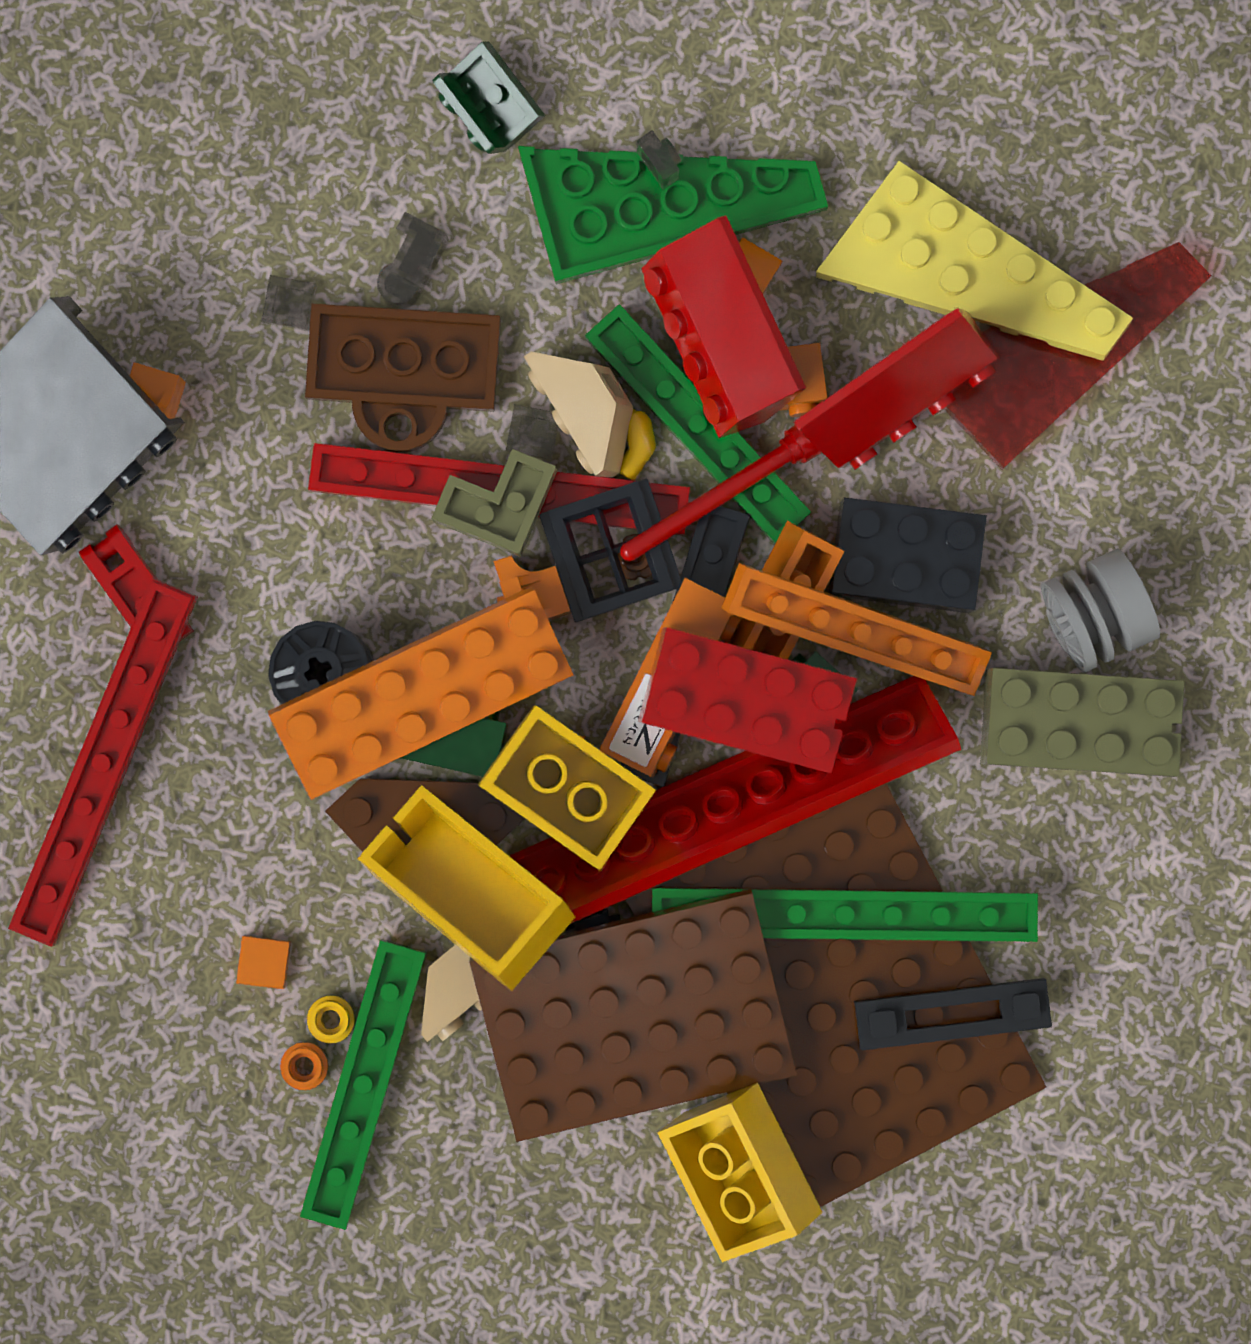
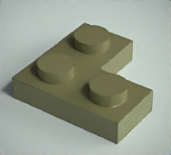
[431,449,558,557]

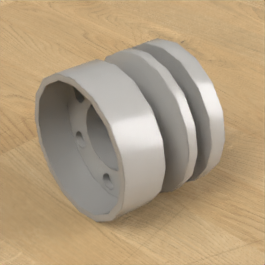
[1041,548,1160,673]

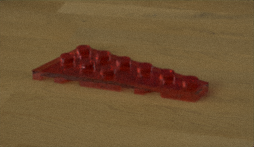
[944,242,1212,470]

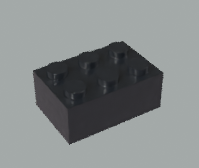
[829,497,987,613]

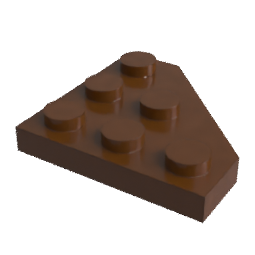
[325,779,526,852]

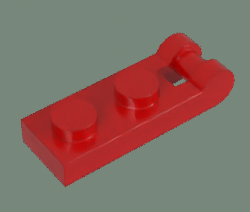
[79,524,194,641]

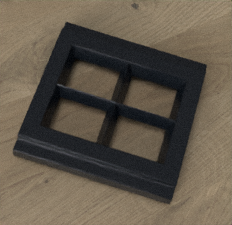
[539,478,682,623]

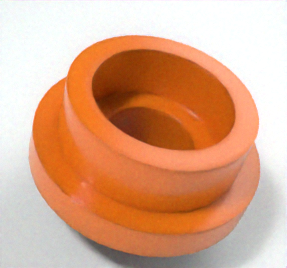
[280,1042,329,1090]

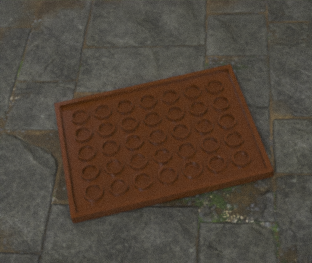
[626,783,1047,1207]

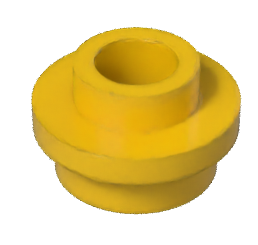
[307,995,355,1043]

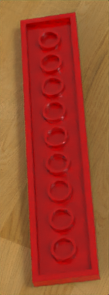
[509,676,962,924]

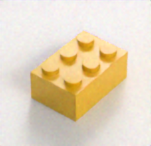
[478,705,656,871]
[657,1083,823,1262]

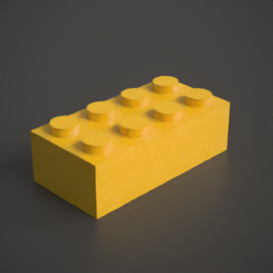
[357,785,575,991]

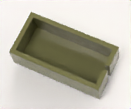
[980,668,1185,777]

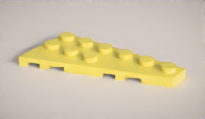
[816,161,1133,361]

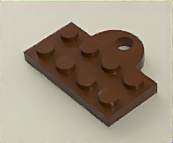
[305,303,501,453]

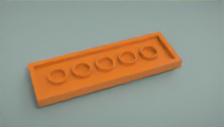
[268,586,573,800]

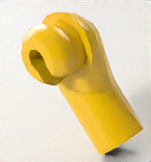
[620,409,656,481]

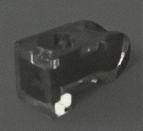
[377,212,449,309]

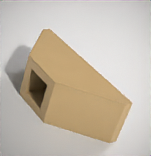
[524,351,633,478]
[421,944,482,1042]

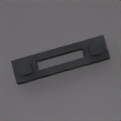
[854,978,1052,1051]

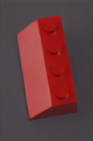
[641,215,806,438]

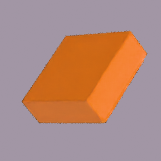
[236,935,291,989]

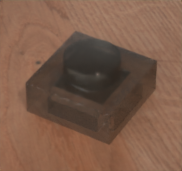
[636,130,681,190]

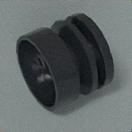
[268,621,374,704]

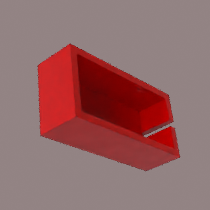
[638,627,857,774]

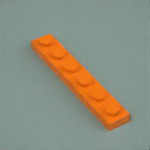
[722,563,992,696]

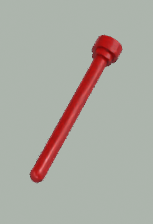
[620,425,822,561]

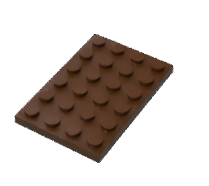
[469,889,797,1142]

